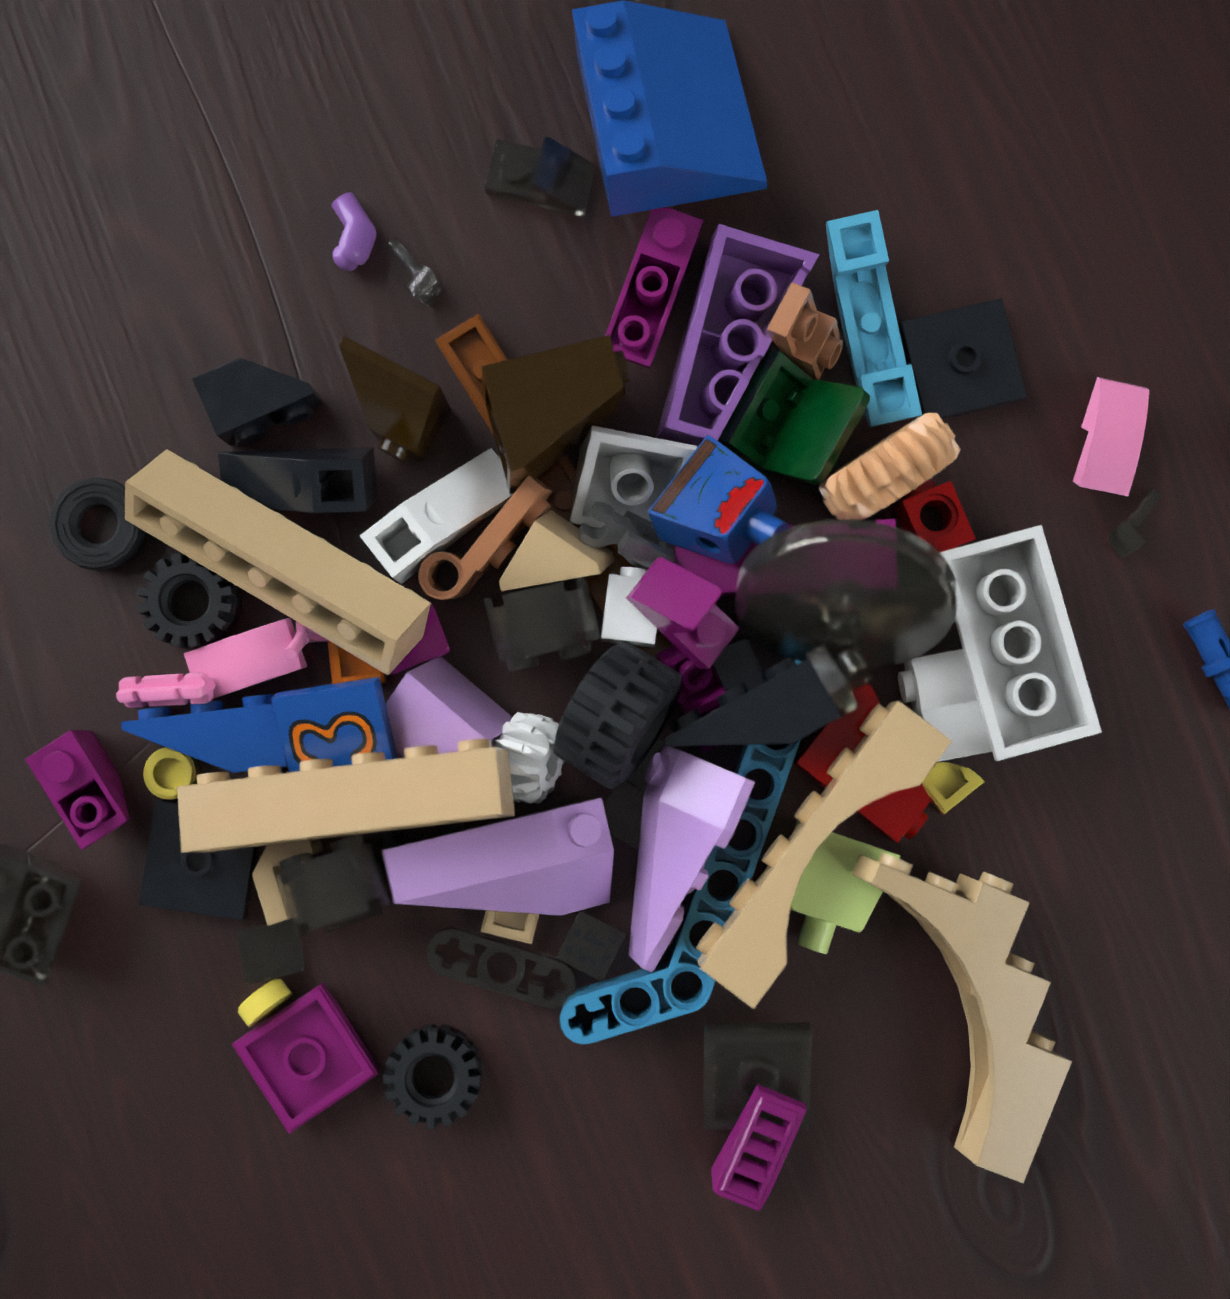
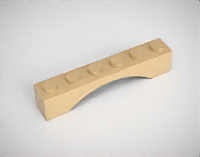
[696,701,952,1009]

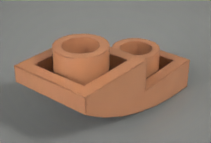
[767,282,843,380]

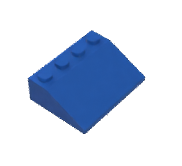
[572,0,767,217]

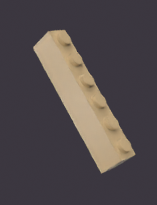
[125,449,431,675]
[177,739,515,853]

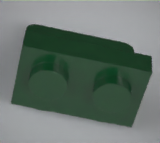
[718,349,870,485]

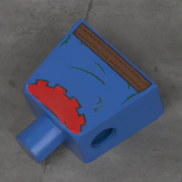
[647,435,789,564]

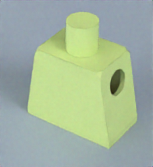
[790,820,900,954]

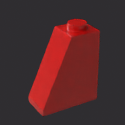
[793,679,931,843]

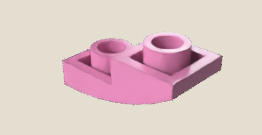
[1073,377,1149,496]
[183,618,307,700]

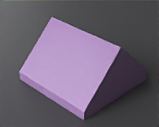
[386,657,512,759]

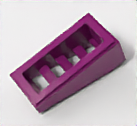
[711,1084,807,1211]

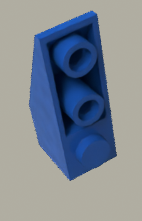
[121,694,288,773]

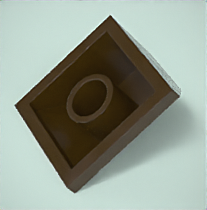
[339,336,451,463]

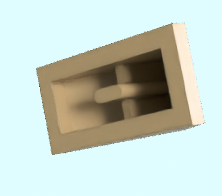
[499,510,614,591]

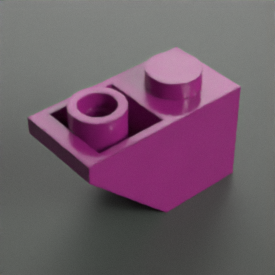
[25,730,130,850]

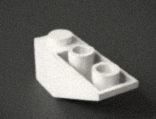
[360,448,514,584]

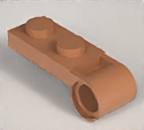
[418,475,553,600]

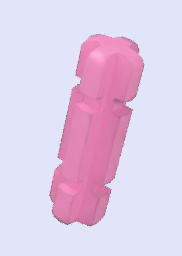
[116,672,216,708]

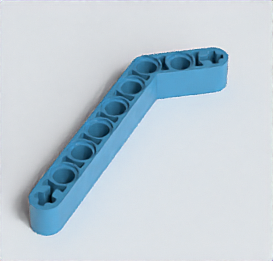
[560,660,803,1044]

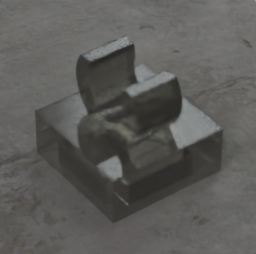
[805,643,873,718]

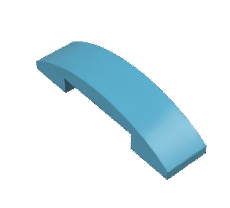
[826,210,922,427]

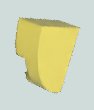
[922,762,985,814]

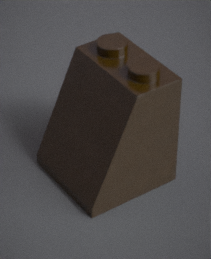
[482,335,630,494]

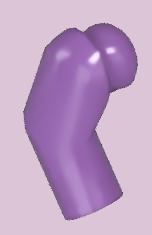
[332,192,376,272]

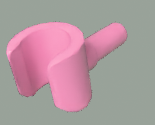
[284,621,328,660]

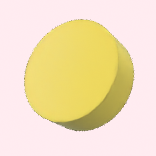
[143,747,200,799]
[237,978,292,1028]

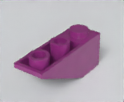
[605,207,703,369]

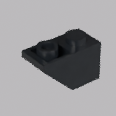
[192,358,323,447]

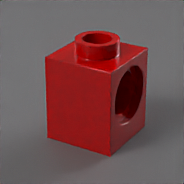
[893,479,976,565]

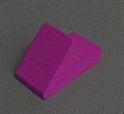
[626,557,739,669]

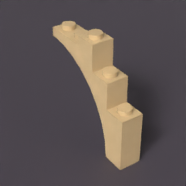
[852,852,1072,1183]

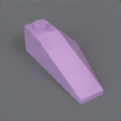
[628,743,755,972]
[381,798,614,916]

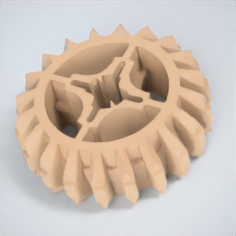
[819,413,961,525]

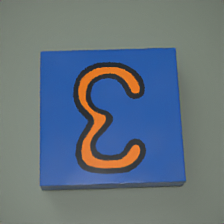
[272,677,398,772]

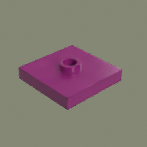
[232,982,381,1134]

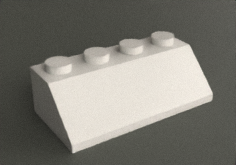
[936,525,1102,761]

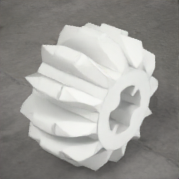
[495,712,564,804]

